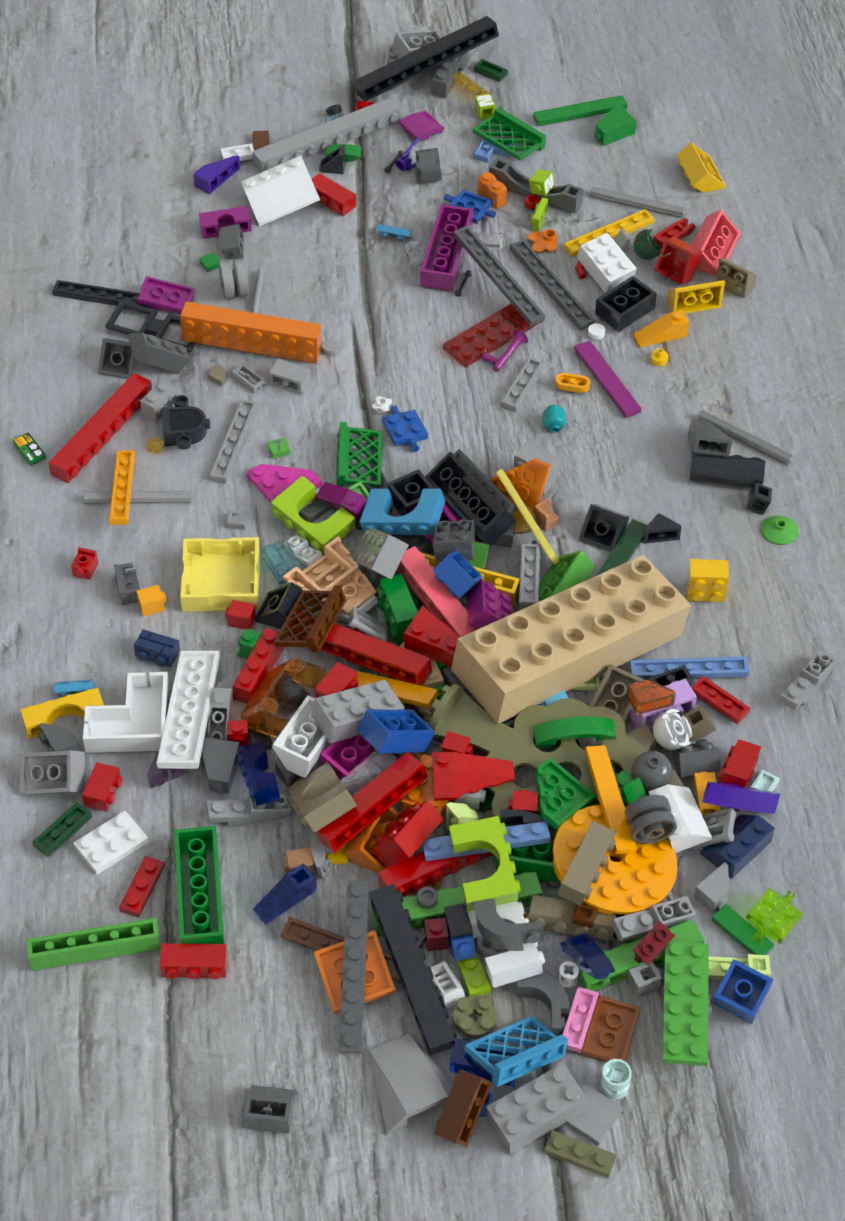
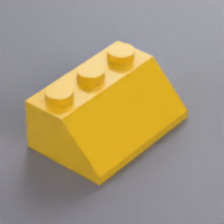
[677,142,726,193]
[666,280,725,314]

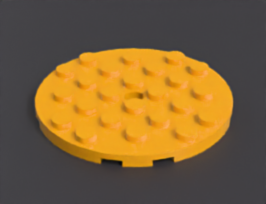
[552,805,677,916]

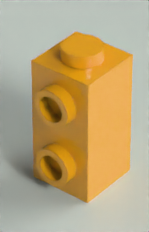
[692,772,720,815]

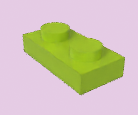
[530,197,548,232]
[456,952,491,996]

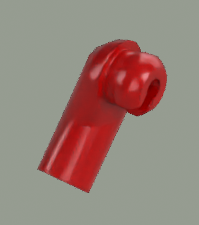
[575,261,587,279]

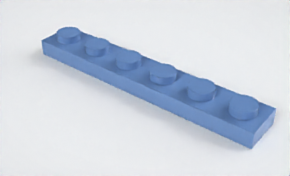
[630,656,749,680]
[423,821,550,861]

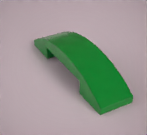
[533,716,616,746]

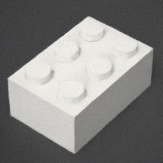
[577,233,637,293]

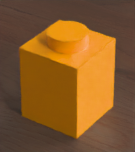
[136,585,167,617]

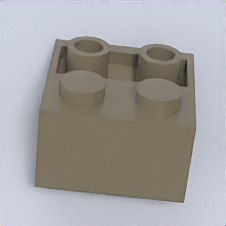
[716,257,757,298]

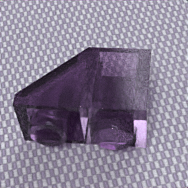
[147,751,188,788]

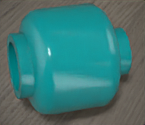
[543,404,566,433]

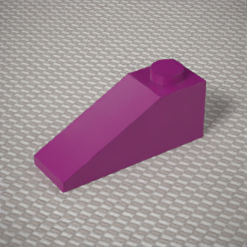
[315,482,367,521]

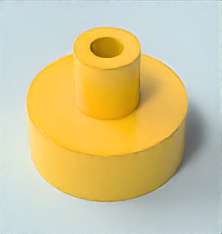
[650,348,668,367]

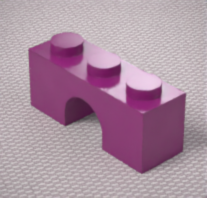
[198,206,252,239]

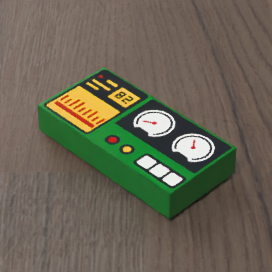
[12,432,46,466]

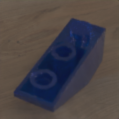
[253,863,317,925]

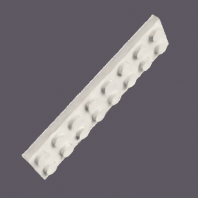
[157,651,220,769]

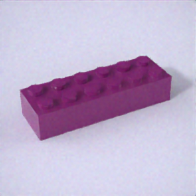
[420,204,474,291]

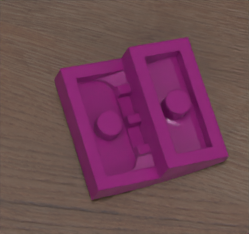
[398,111,444,140]

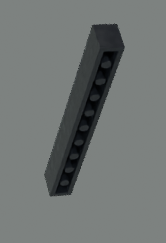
[353,16,499,102]

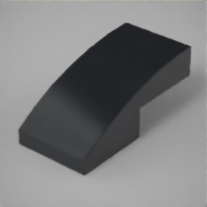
[500,809,544,826]

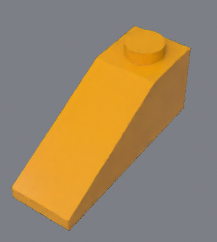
[633,310,689,348]

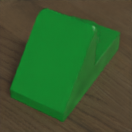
[615,769,647,807]

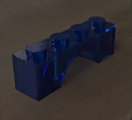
[237,741,281,806]

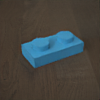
[376,224,412,240]
[53,679,95,696]

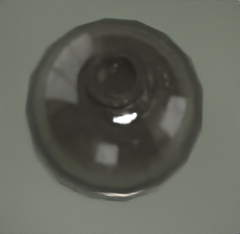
[274,673,311,711]

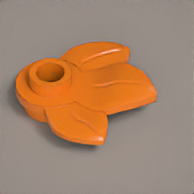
[527,229,558,253]

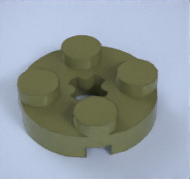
[453,996,497,1039]

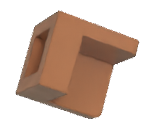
[534,498,560,531]

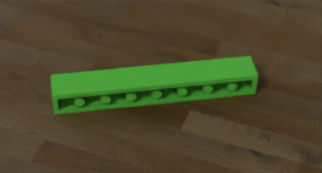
[371,871,542,937]

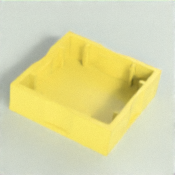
[180,537,260,612]

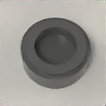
[417,887,438,909]

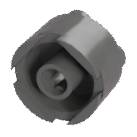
[415,148,442,183]

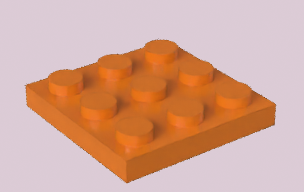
[314,930,396,1014]

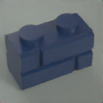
[134,629,180,667]

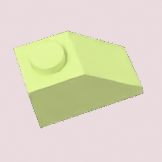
[446,802,479,830]

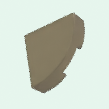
[208,364,226,386]

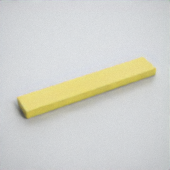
[496,469,560,565]

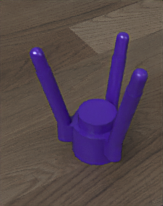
[395,136,420,171]

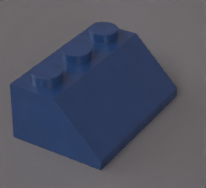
[700,814,775,879]

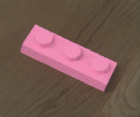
[563,987,599,1053]

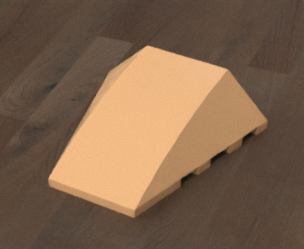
[282,536,376,614]

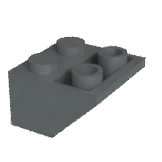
[433,519,475,563]
[671,739,721,777]
[243,1085,296,1133]

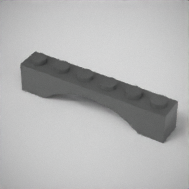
[489,157,584,214]

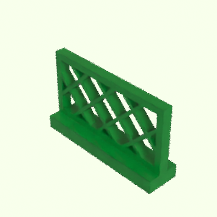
[473,107,546,161]
[336,421,382,488]

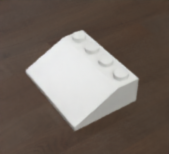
[241,156,320,226]

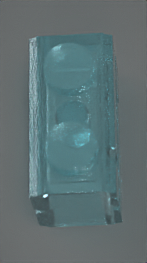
[262,540,301,585]

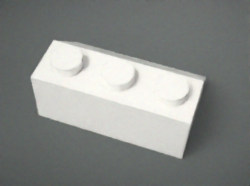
[649,784,712,853]

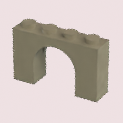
[286,762,357,833]

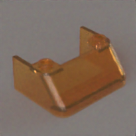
[241,658,326,738]

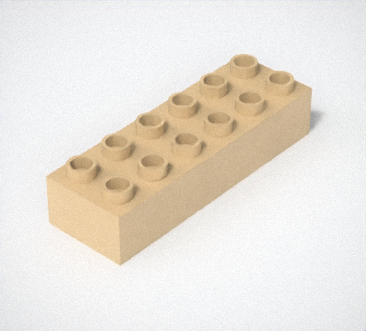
[451,555,691,724]

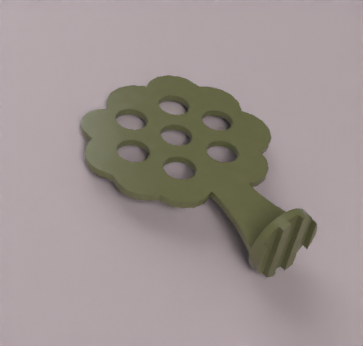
[425,682,645,845]

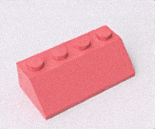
[692,210,741,276]

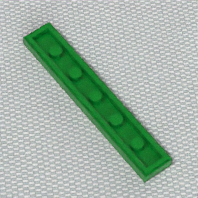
[533,95,628,126]

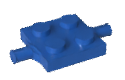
[444,190,496,224]
[381,405,428,452]

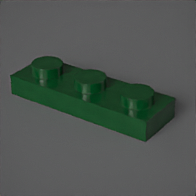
[32,802,92,857]

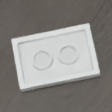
[73,811,149,875]

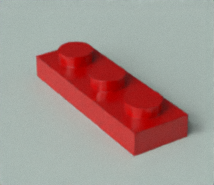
[691,676,750,724]
[119,856,165,917]

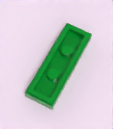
[711,904,775,955]

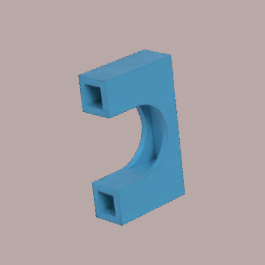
[360,489,445,535]

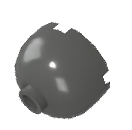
[631,751,672,793]

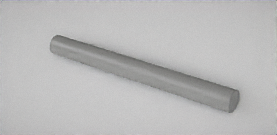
[251,268,264,314]

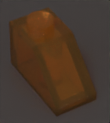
[628,680,676,715]

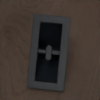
[319,145,346,174]
[643,513,682,544]
[444,903,472,938]

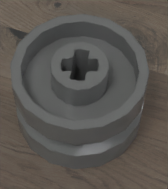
[624,795,677,844]

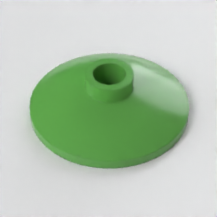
[761,515,799,545]

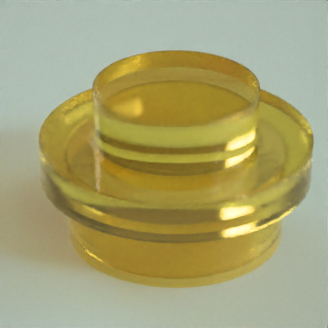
[147,437,165,454]

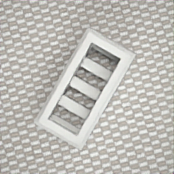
[430,961,465,1008]

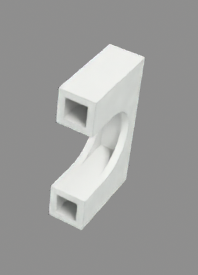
[467,901,545,988]

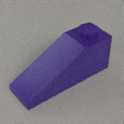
[193,155,240,194]

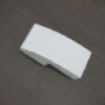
[282,535,323,567]

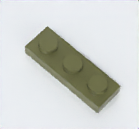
[544,1130,617,1178]

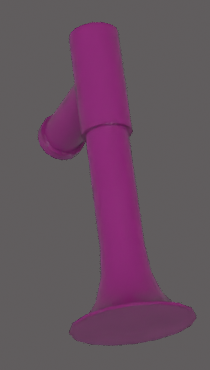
[482,330,528,372]

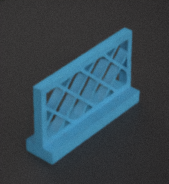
[464,1016,568,1087]

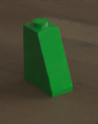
[594,104,637,146]

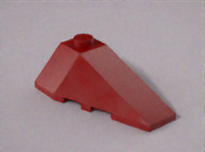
[431,752,515,801]

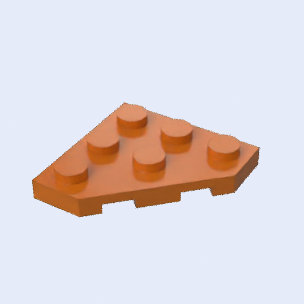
[490,458,552,517]

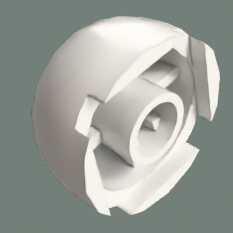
[653,709,692,750]

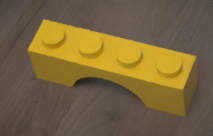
[20,688,104,739]

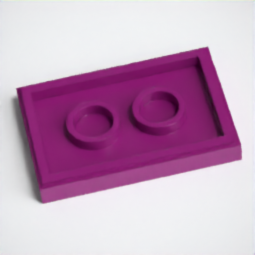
[137,276,195,315]

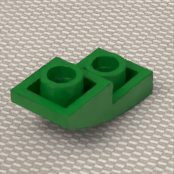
[325,144,362,162]

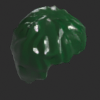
[633,229,661,259]

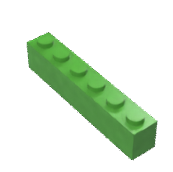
[27,918,161,971]
[576,919,704,991]

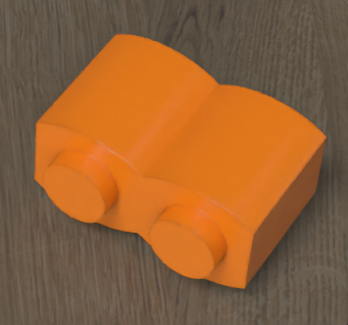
[477,172,507,209]

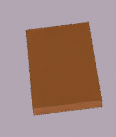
[581,995,641,1063]

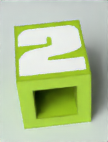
[475,93,495,120]
[529,169,554,196]

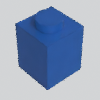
[448,933,476,961]

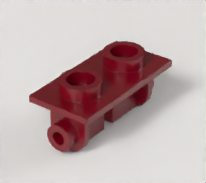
[633,921,675,965]

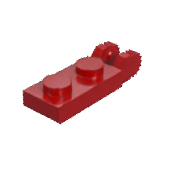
[653,218,696,248]

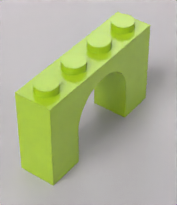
[271,476,356,555]
[449,816,521,911]

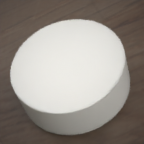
[588,323,605,340]

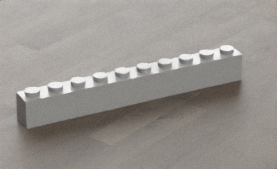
[252,98,400,173]

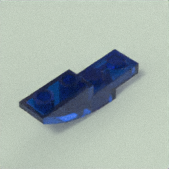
[560,933,615,980]

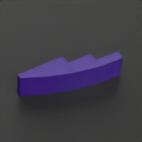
[702,782,780,814]

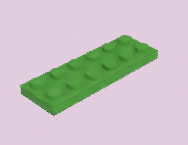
[662,941,709,1066]

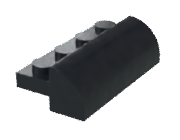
[689,451,766,487]

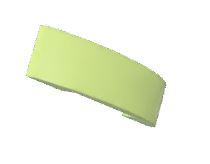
[708,954,771,980]

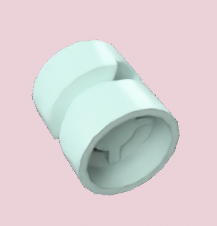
[600,1059,632,1100]

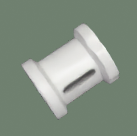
[559,961,579,989]

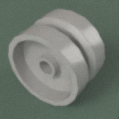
[219,258,249,298]

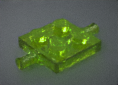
[746,888,804,944]

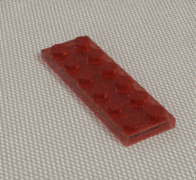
[443,304,543,368]

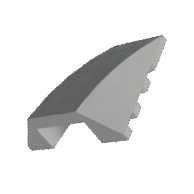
[369,1033,453,1135]

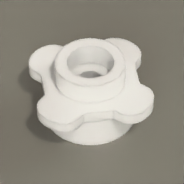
[372,396,392,414]

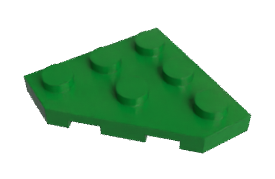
[535,758,596,830]

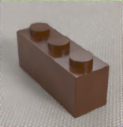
[434,1069,492,1148]

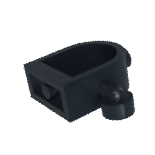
[162,395,210,450]

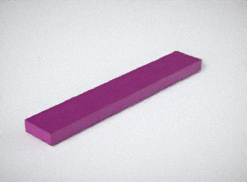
[574,340,641,418]

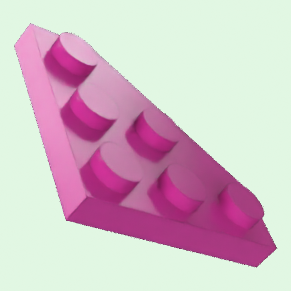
[246,464,322,503]

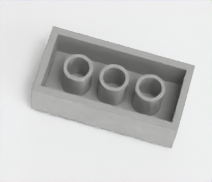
[353,527,409,579]
[311,680,405,743]
[486,1063,588,1154]

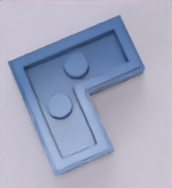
[473,137,515,163]

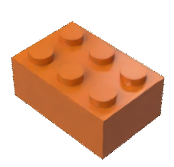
[401,754,450,827]

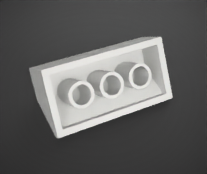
[272,696,329,778]

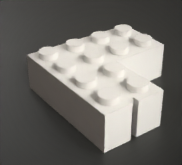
[83,672,169,753]

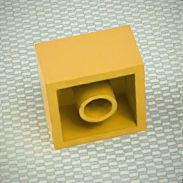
[686,559,729,602]

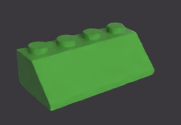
[524,550,595,608]

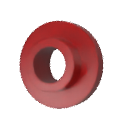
[524,195,540,210]

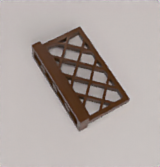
[274,586,347,653]

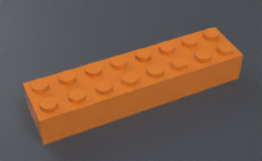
[180,301,322,364]

